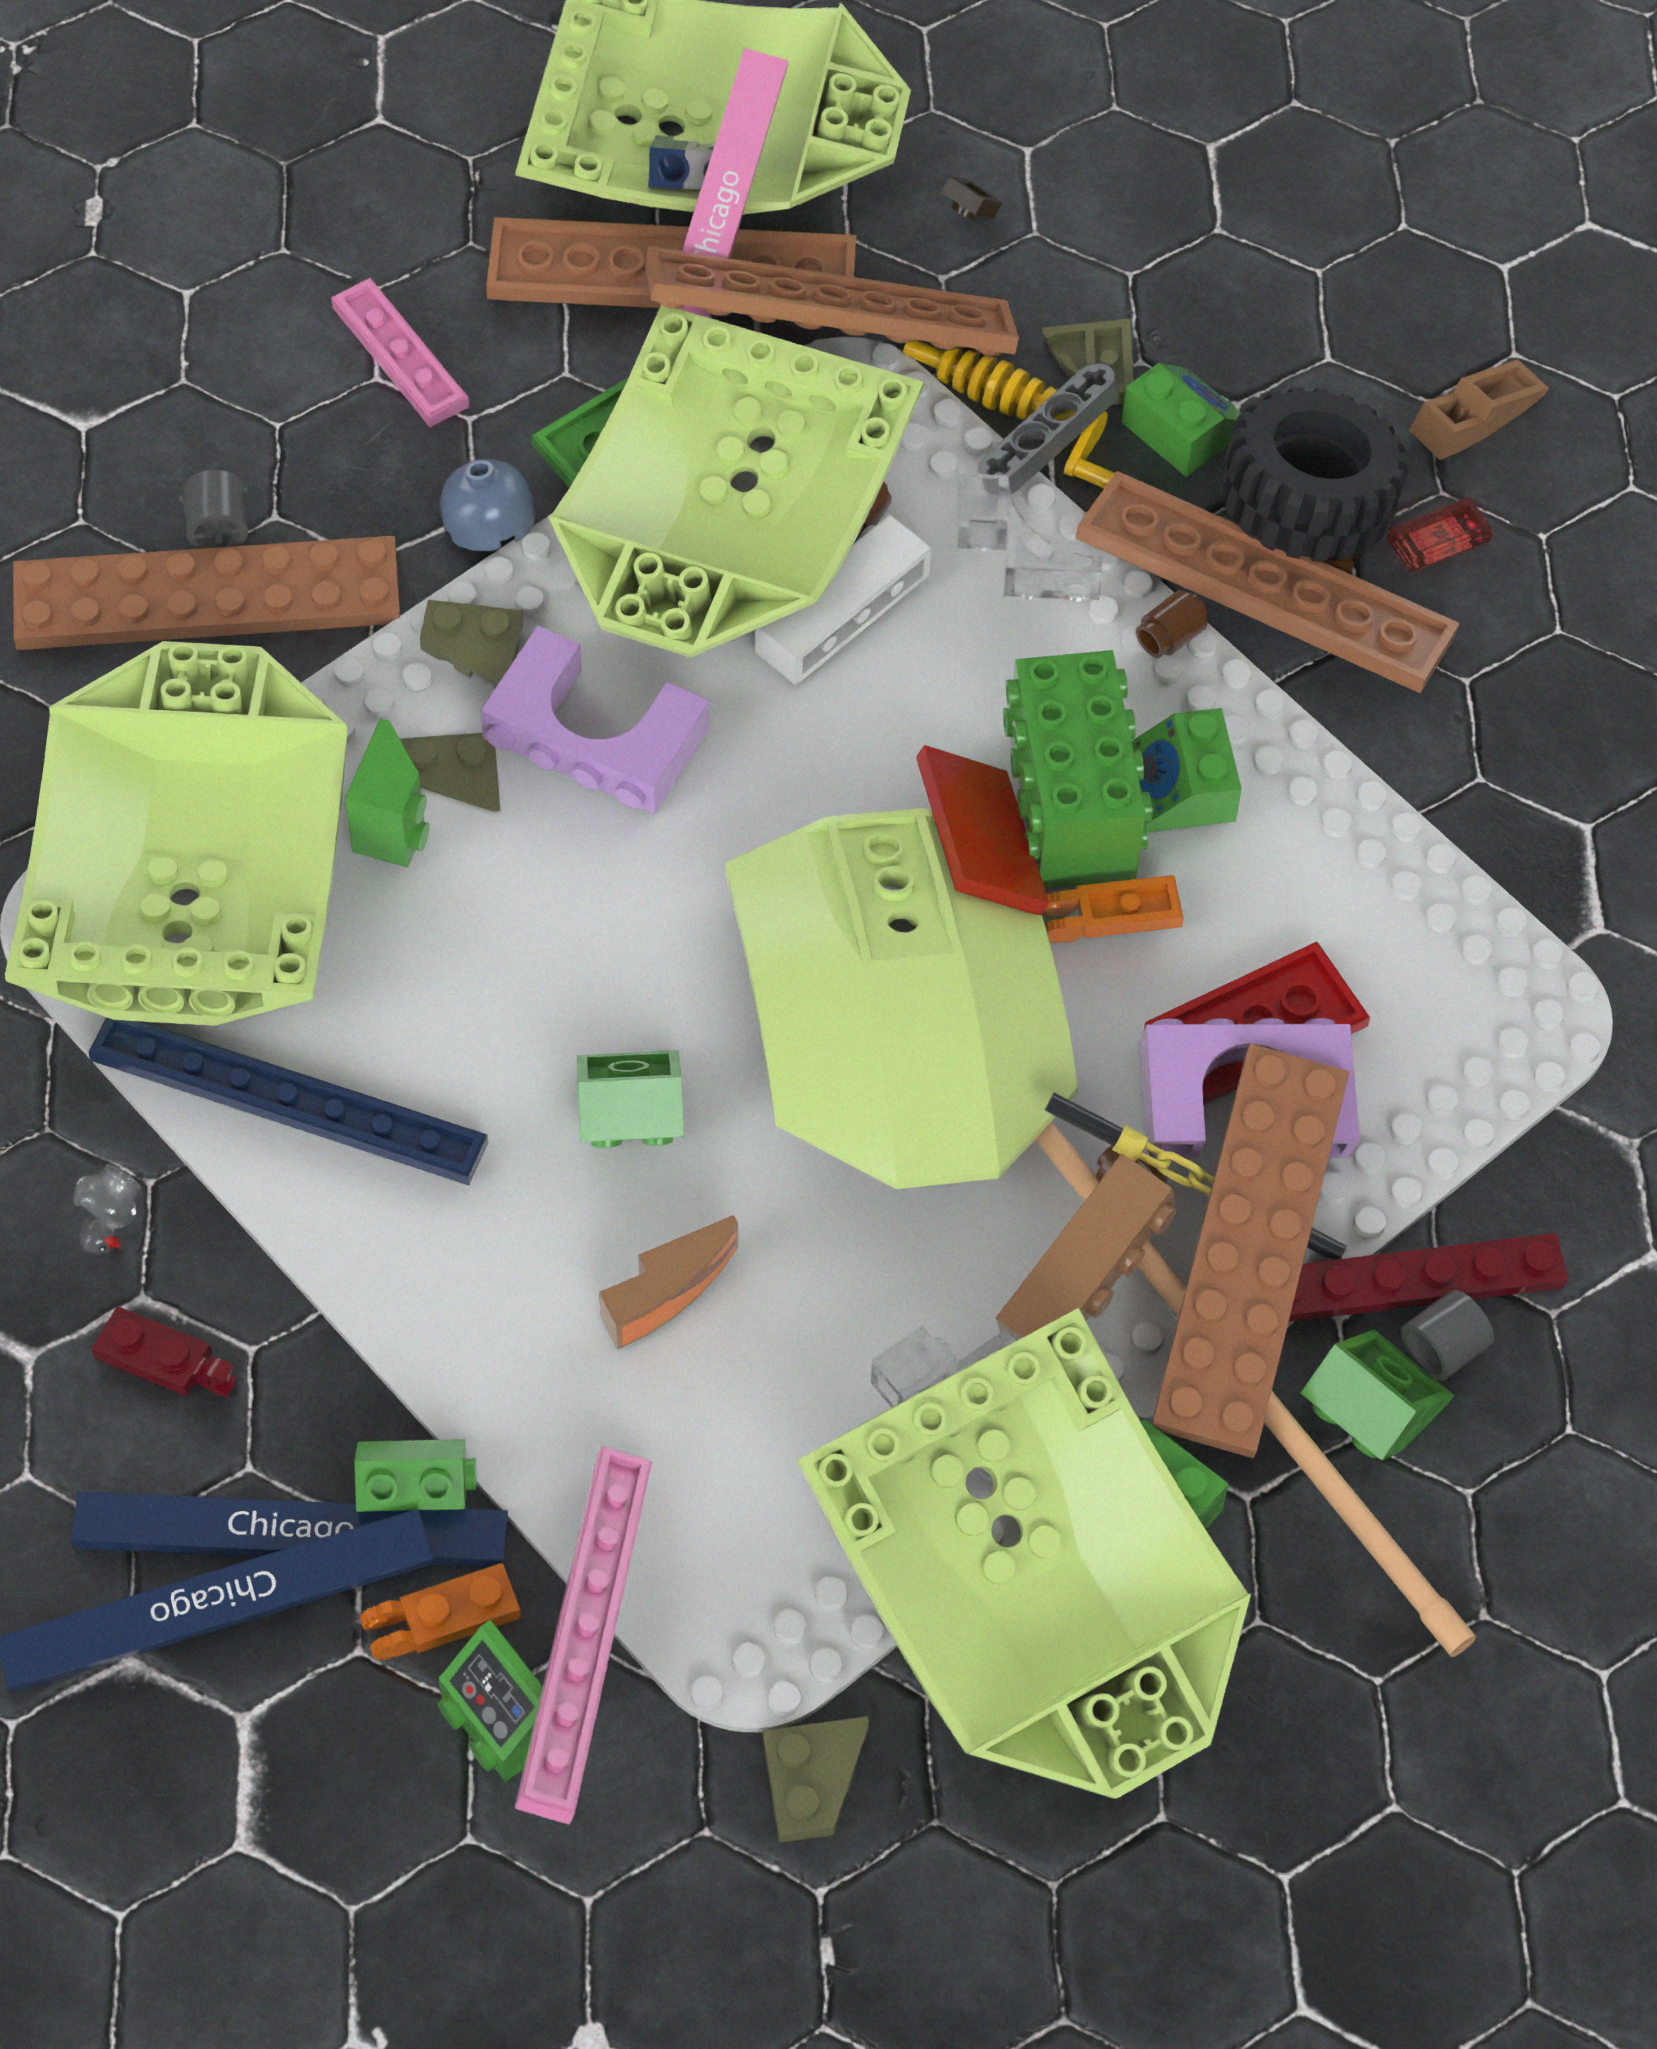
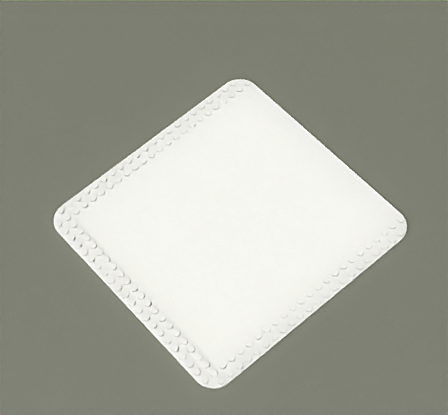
[0,337,1613,1732]

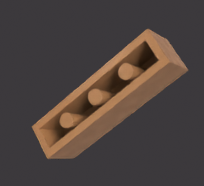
[995,1153,1177,1342]

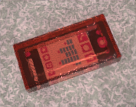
[1387,497,1494,573]

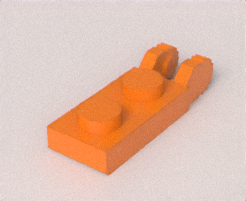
[1042,875,1184,943]
[359,1563,521,1661]

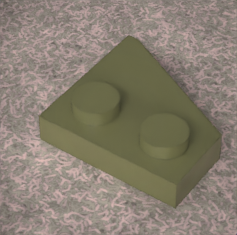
[1042,319,1135,405]
[420,600,524,690]
[400,733,500,812]
[763,1716,869,1843]

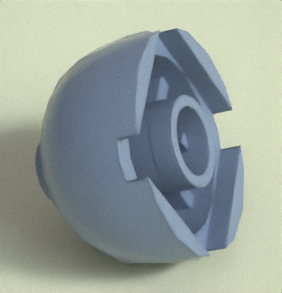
[440,459,536,551]

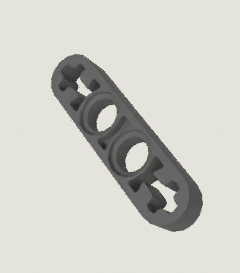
[978,363,1119,497]

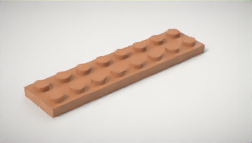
[486,217,856,308]
[645,246,1019,356]
[1075,471,1460,693]
[13,536,400,650]
[1151,1043,1350,1458]

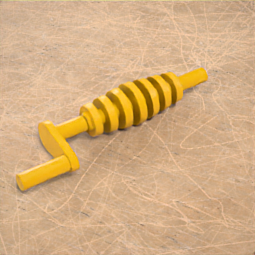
[903,339,1115,488]

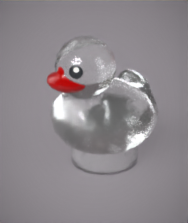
[73,1164,141,1255]

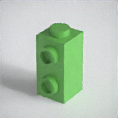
[354,1439,477,1512]

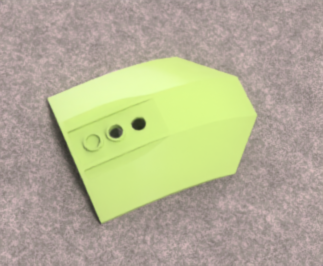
[515,0,911,214]
[547,305,924,658]
[5,641,347,1026]
[725,808,1078,1189]
[796,1308,1251,1799]

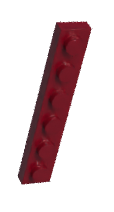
[1289,1233,1569,1322]

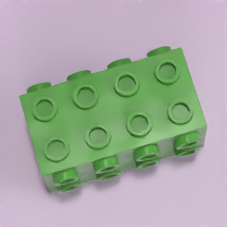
[1003,650,1152,889]

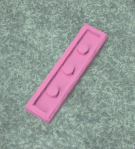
[331,278,469,428]

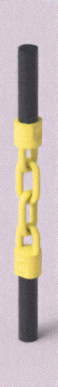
[1045,1092,1347,1260]

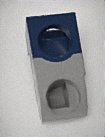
[648,135,715,190]

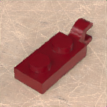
[91,1306,238,1398]

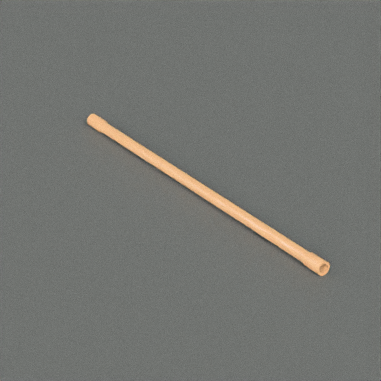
[1035,1122,1476,1657]

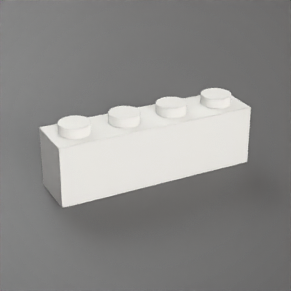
[755,515,931,686]

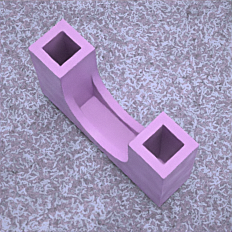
[481,626,710,814]
[1139,1018,1360,1158]

